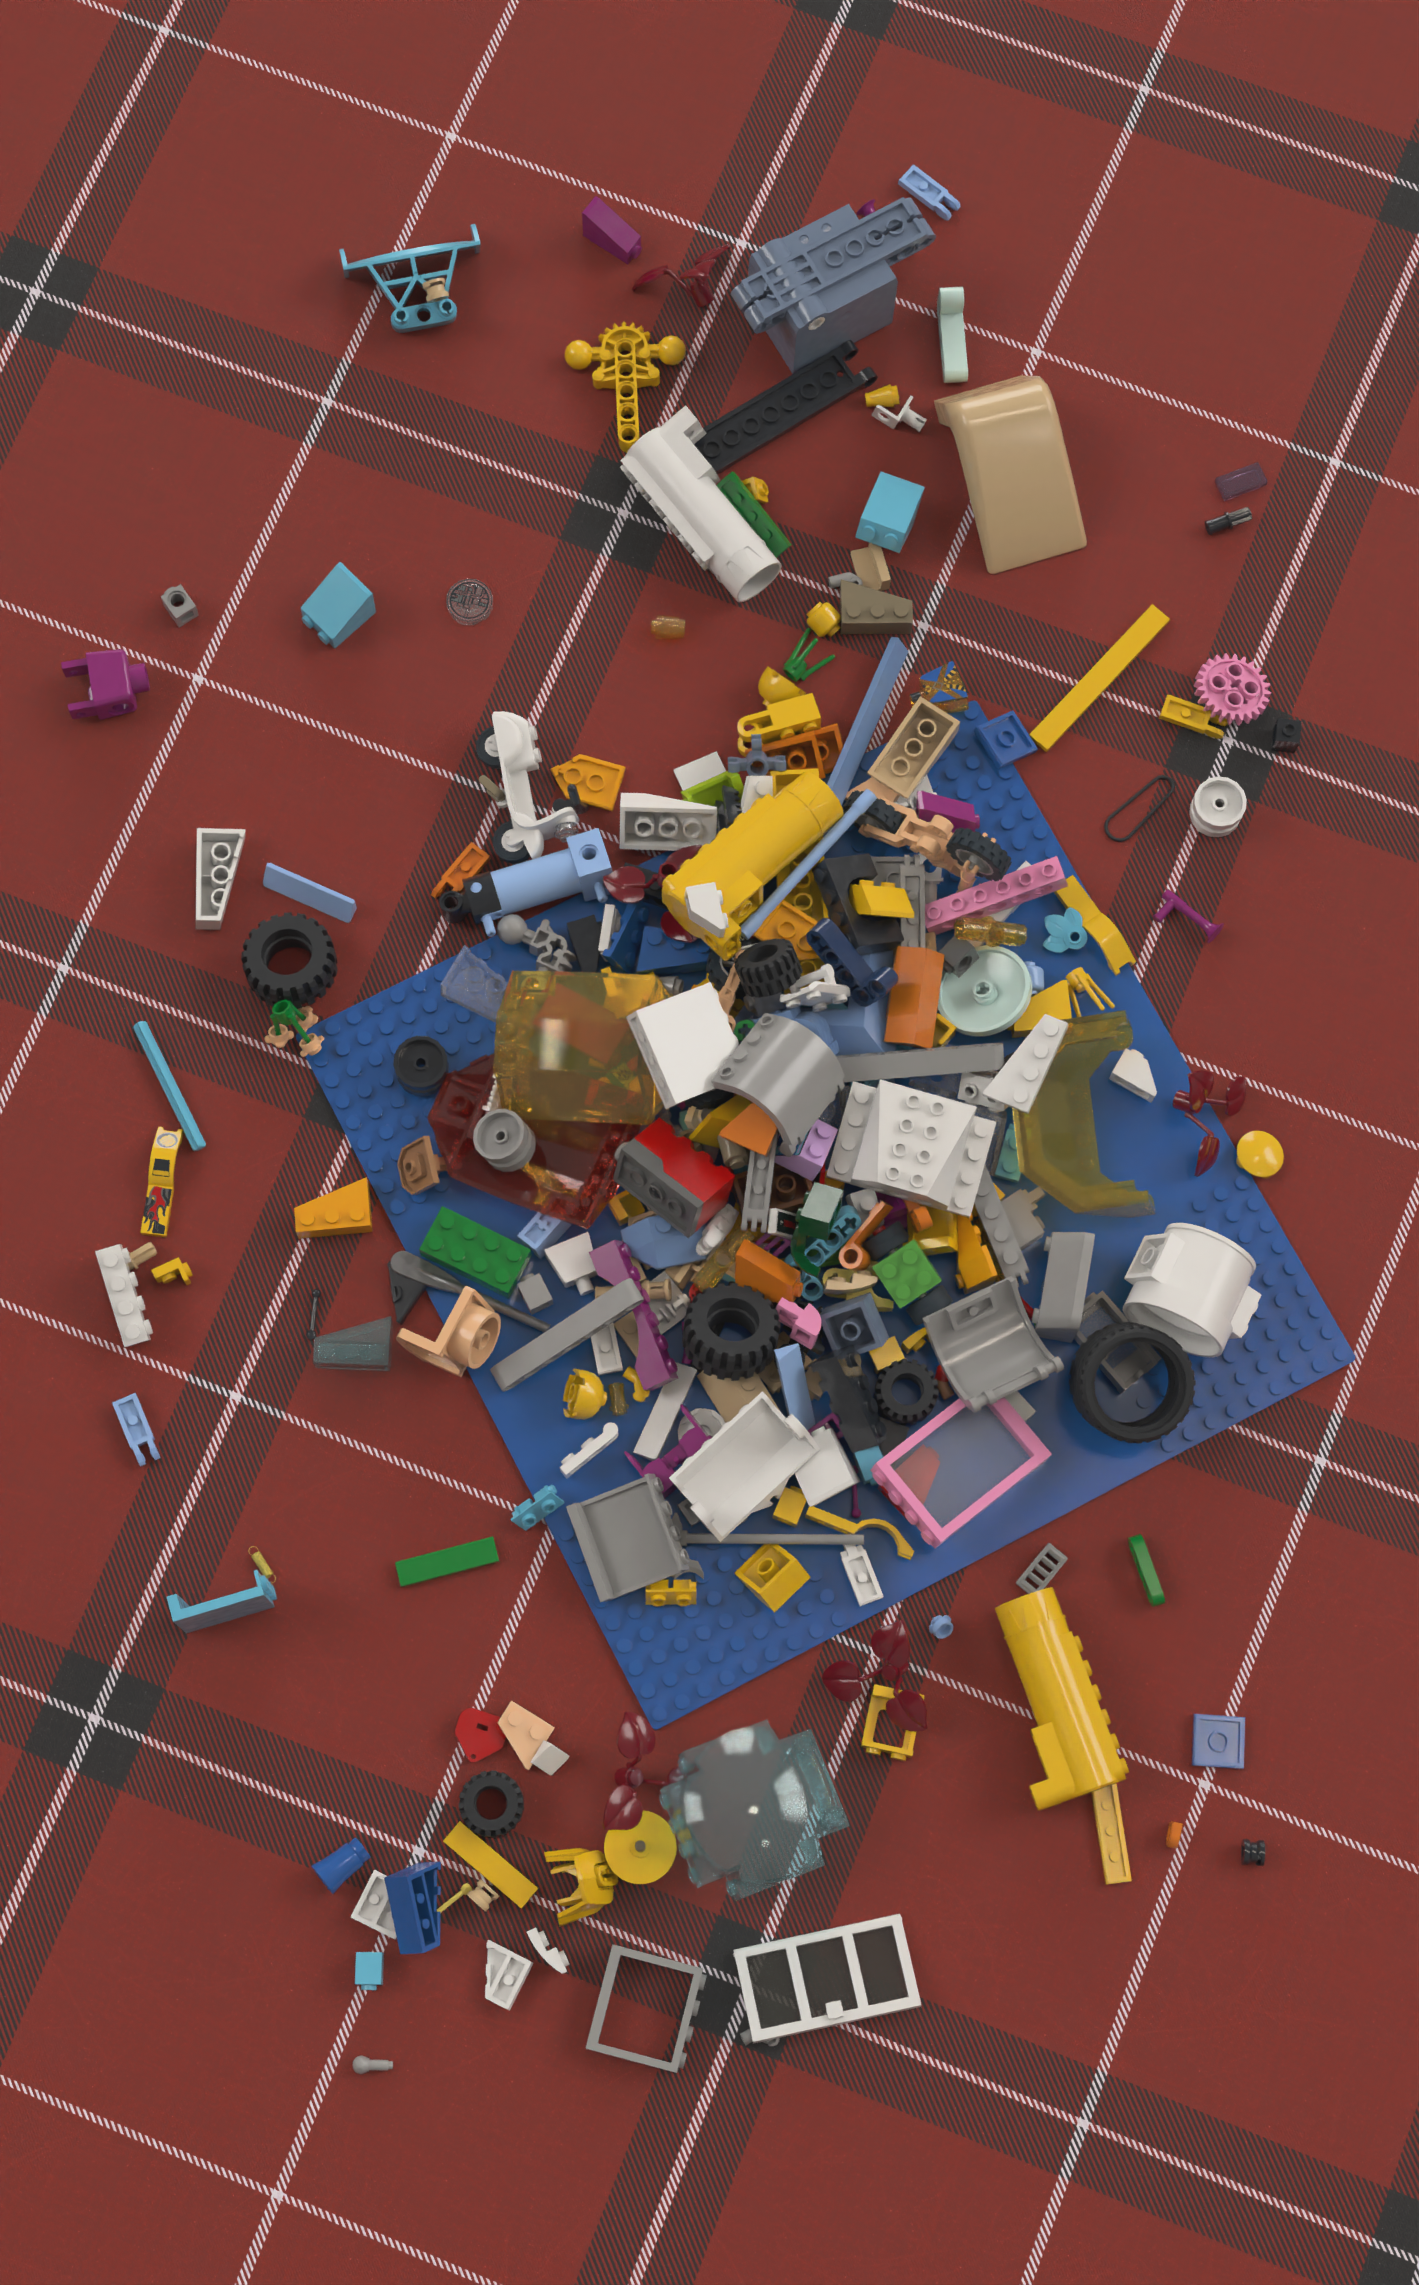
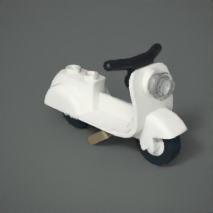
[476,711,589,864]

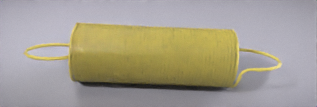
[249,1546,276,1583]

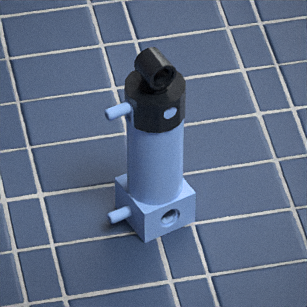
[439,828,613,937]

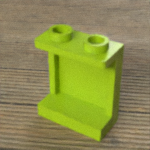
[681,771,744,828]

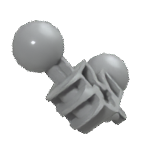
[497,914,577,1006]

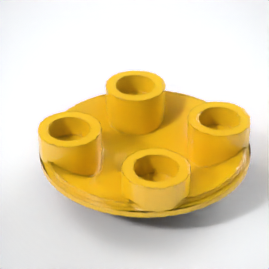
[1236,1131,1284,1178]

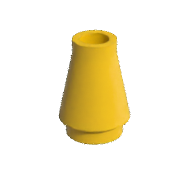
[865,384,900,407]

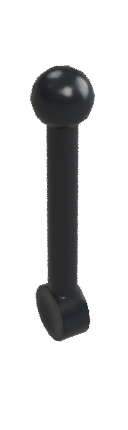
[306,1289,321,1340]

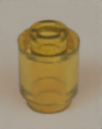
[651,615,685,640]

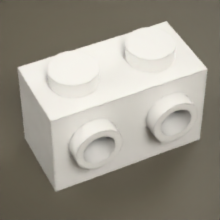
[958,1070,1009,1112]

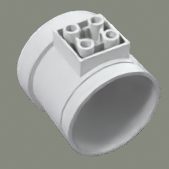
[1123,1223,1261,1357]

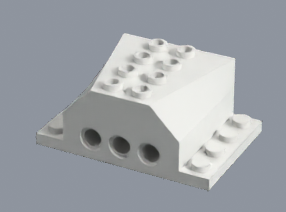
[826,1080,996,1218]

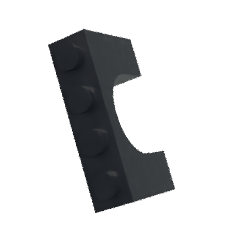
[812,853,904,955]

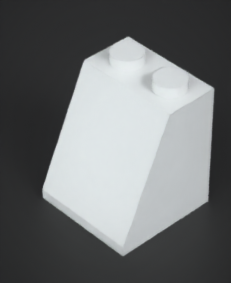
[794,1426,861,1507]

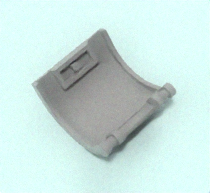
[711,1013,845,1157]
[922,1276,1064,1413]

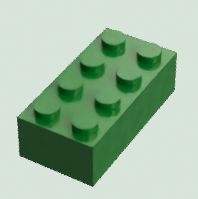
[419,1206,532,1299]

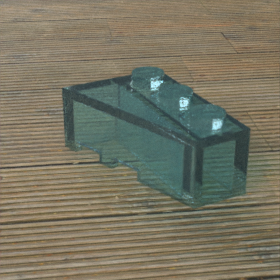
[313,1316,393,1371]

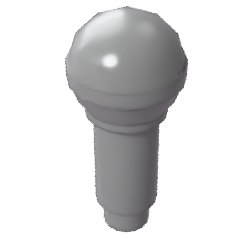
[352,2055,393,2074]

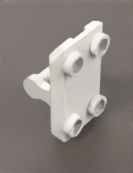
[780,964,850,1012]

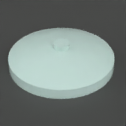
[938,945,1032,1036]

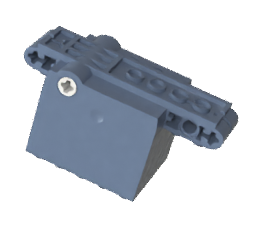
[731,197,936,374]

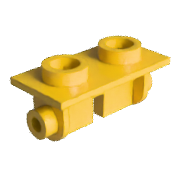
[645,1579,696,1607]

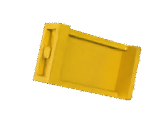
[903,1204,958,1256]

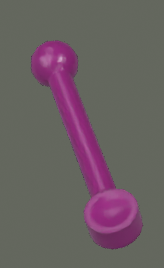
[851,1465,861,1518]

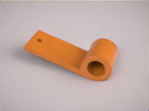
[839,1201,893,1272]

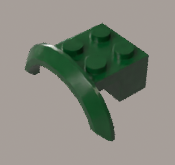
[790,1182,843,1278]

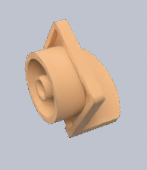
[396,1286,501,1377]

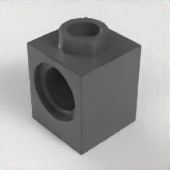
[939,933,979,978]

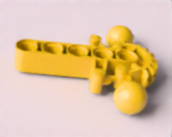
[564,321,686,453]

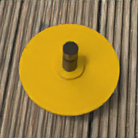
[604,1810,677,1884]

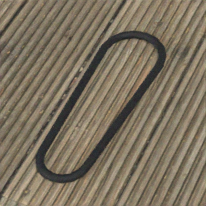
[1104,775,1175,842]

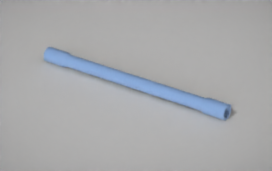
[740,789,877,940]

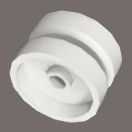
[1189,777,1247,837]

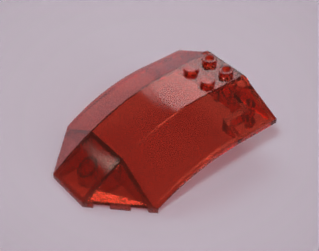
[427,1043,647,1229]

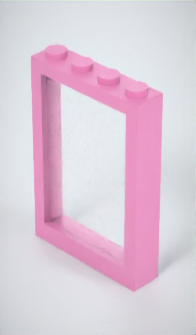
[871,1397,1052,1548]

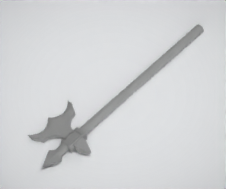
[672,1513,864,1580]

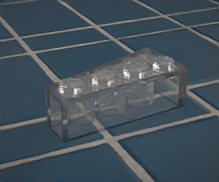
[441,945,539,1039]

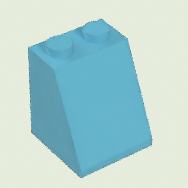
[855,472,925,553]
[301,562,376,649]

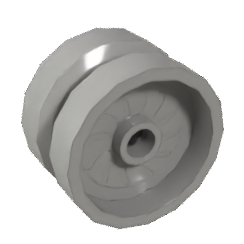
[473,1109,536,1172]

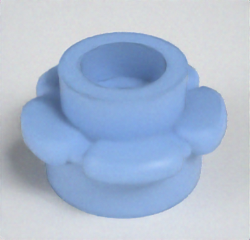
[929,1615,953,1639]

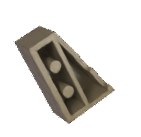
[839,579,913,634]

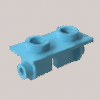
[511,1484,565,1531]

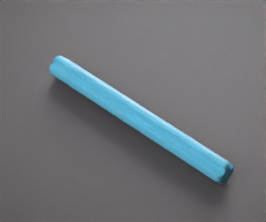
[133,1021,206,1151]

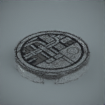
[446,579,493,625]

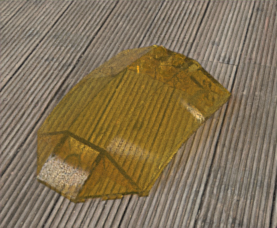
[493,971,673,1125]

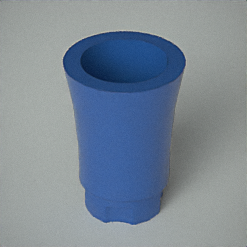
[311,1837,371,1894]

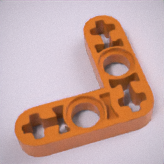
[902,1199,933,1234]

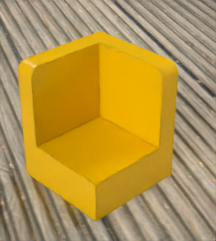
[932,1013,957,1048]
[608,1190,645,1226]
[868,1336,905,1374]

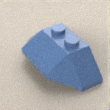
[620,1215,713,1270]

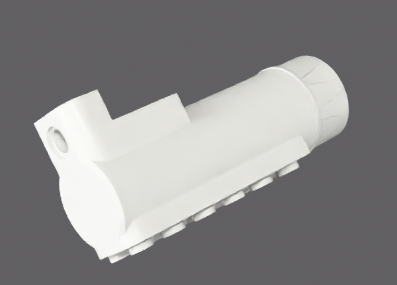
[620,405,782,602]

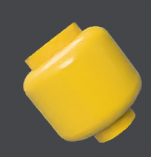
[806,602,841,637]

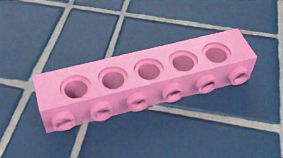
[925,856,1068,935]

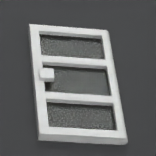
[733,1914,921,2043]

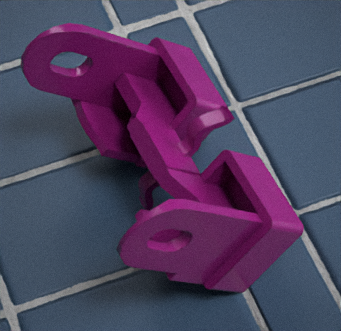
[624,1404,713,1499]

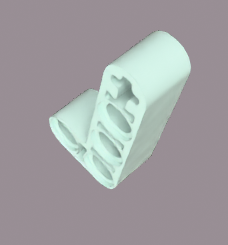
[937,287,968,383]

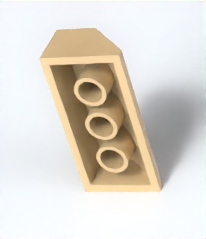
[697,1370,780,1423]

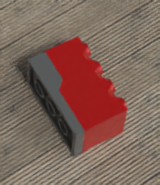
[613,1117,735,1238]

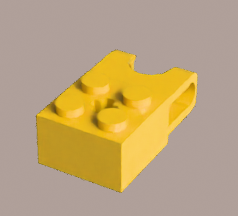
[737,693,821,757]

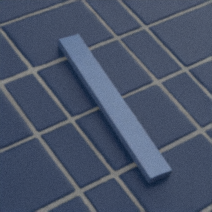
[827,637,908,806]

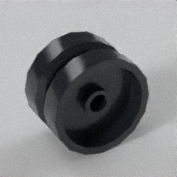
[393,1036,449,1096]

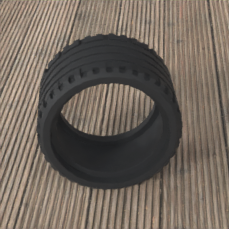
[1069,1322,1196,1444]

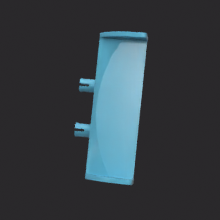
[339,224,481,333]

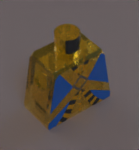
[909,661,969,714]

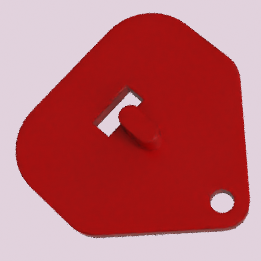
[454,1708,506,1763]

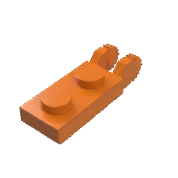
[431,842,491,899]

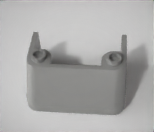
[1032,1232,1095,1343]

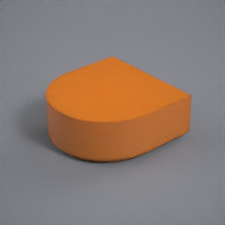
[1166,1821,1183,1849]

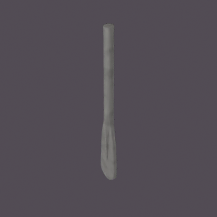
[391,1251,551,1332]

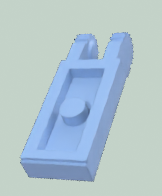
[898,165,961,221]
[112,1393,160,1467]

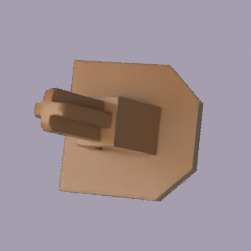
[397,1136,462,1195]

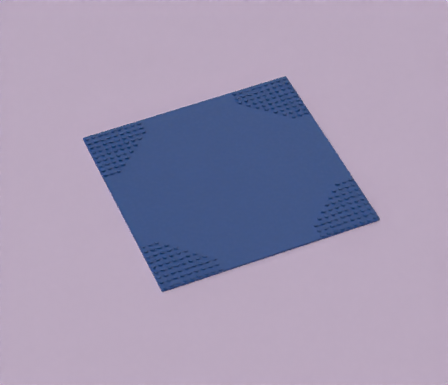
[296,700,1355,1730]

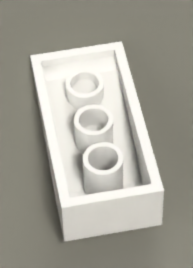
[620,793,717,851]

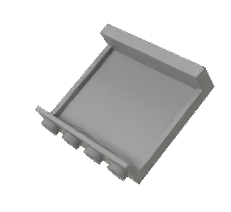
[566,1474,690,1602]

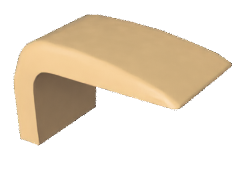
[934,375,1087,574]

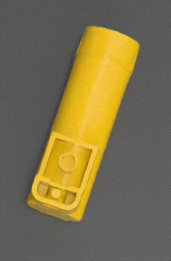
[662,772,844,961]
[995,1587,1129,1811]

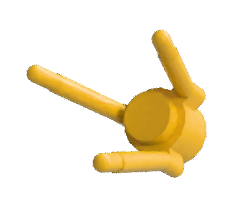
[1066,967,1115,1019]

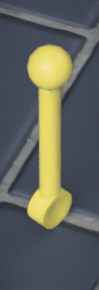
[437,1883,472,1913]

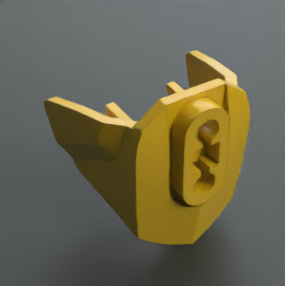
[544,1848,618,1927]

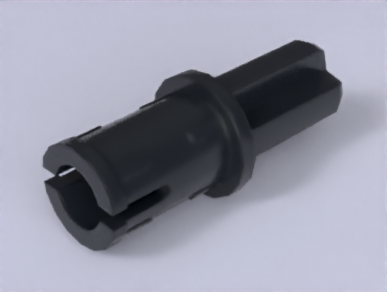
[1205,507,1252,535]

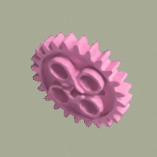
[1194,653,1271,726]

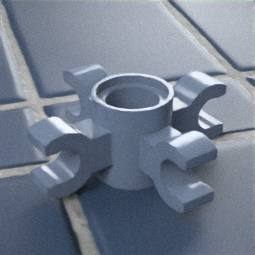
[728,734,786,776]

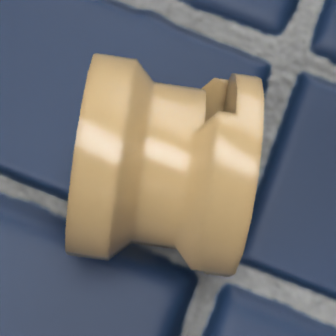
[422,278,449,303]
[467,1879,499,1912]

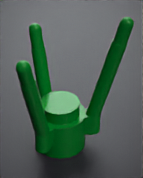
[783,628,835,682]

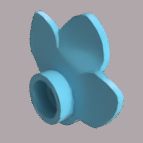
[1043,907,1088,953]

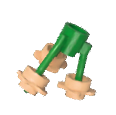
[265,1000,324,1057]

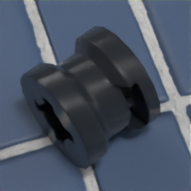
[1241,1839,1265,1866]

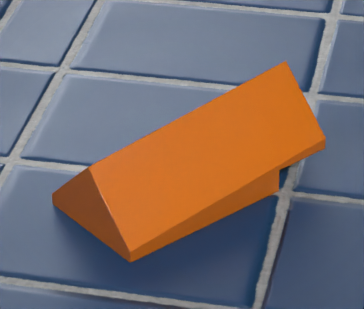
[745,724,843,779]
[884,946,944,1049]

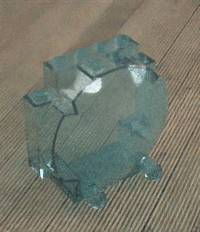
[659,1719,850,1902]

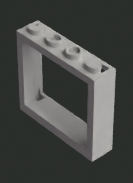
[586,1944,707,2073]

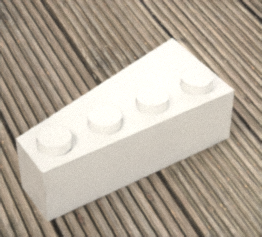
[196,828,246,930]

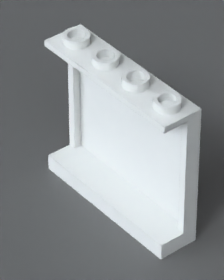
[626,982,739,1109]

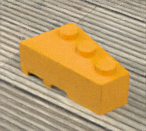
[294,1177,373,1239]

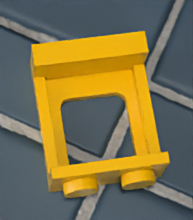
[861,1684,924,1761]

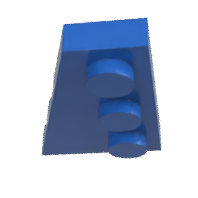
[602,900,649,975]

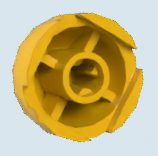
[758,666,806,706]
[563,1369,607,1420]

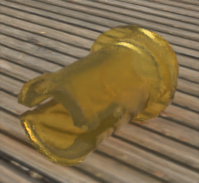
[608,1383,629,1416]

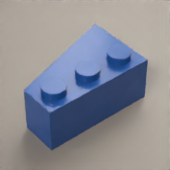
[636,926,711,977]
[384,1861,441,1954]

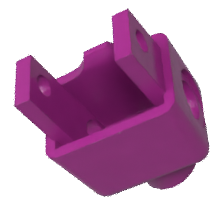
[61,649,150,720]

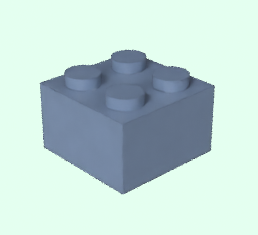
[820,1292,889,1354]

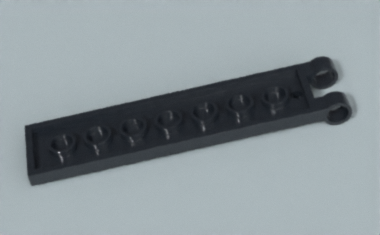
[694,340,878,475]

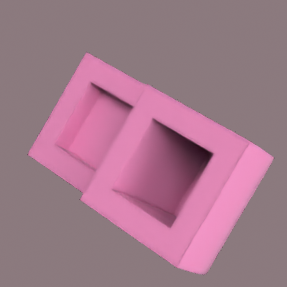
[776,1297,822,1349]

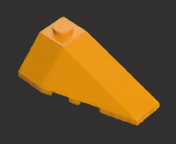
[954,1212,997,1294]

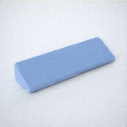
[263,863,357,923]
[774,1343,815,1430]

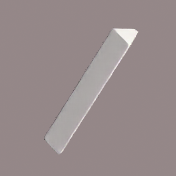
[633,1362,697,1461]

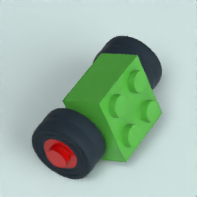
[863,1221,953,1325]

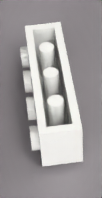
[95,1244,153,1347]

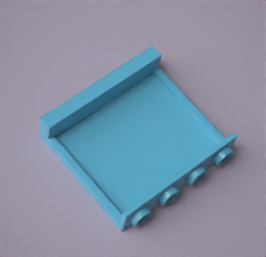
[167,1570,277,1633]

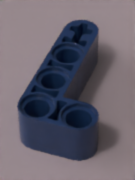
[806,918,898,1007]

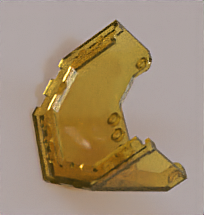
[1012,1010,1156,1218]

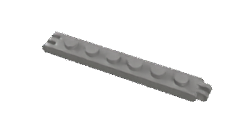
[899,855,925,948]
[741,1133,778,1233]
[974,1165,1029,1287]

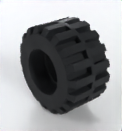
[734,938,803,998]
[874,1359,939,1426]
[459,1770,524,1838]

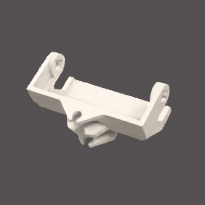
[669,1391,820,1542]

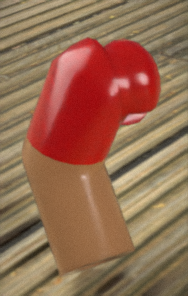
[934,1365,954,1400]

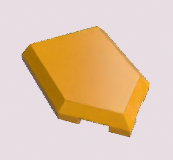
[550,754,626,811]
[752,900,820,961]

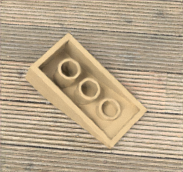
[867,696,960,799]

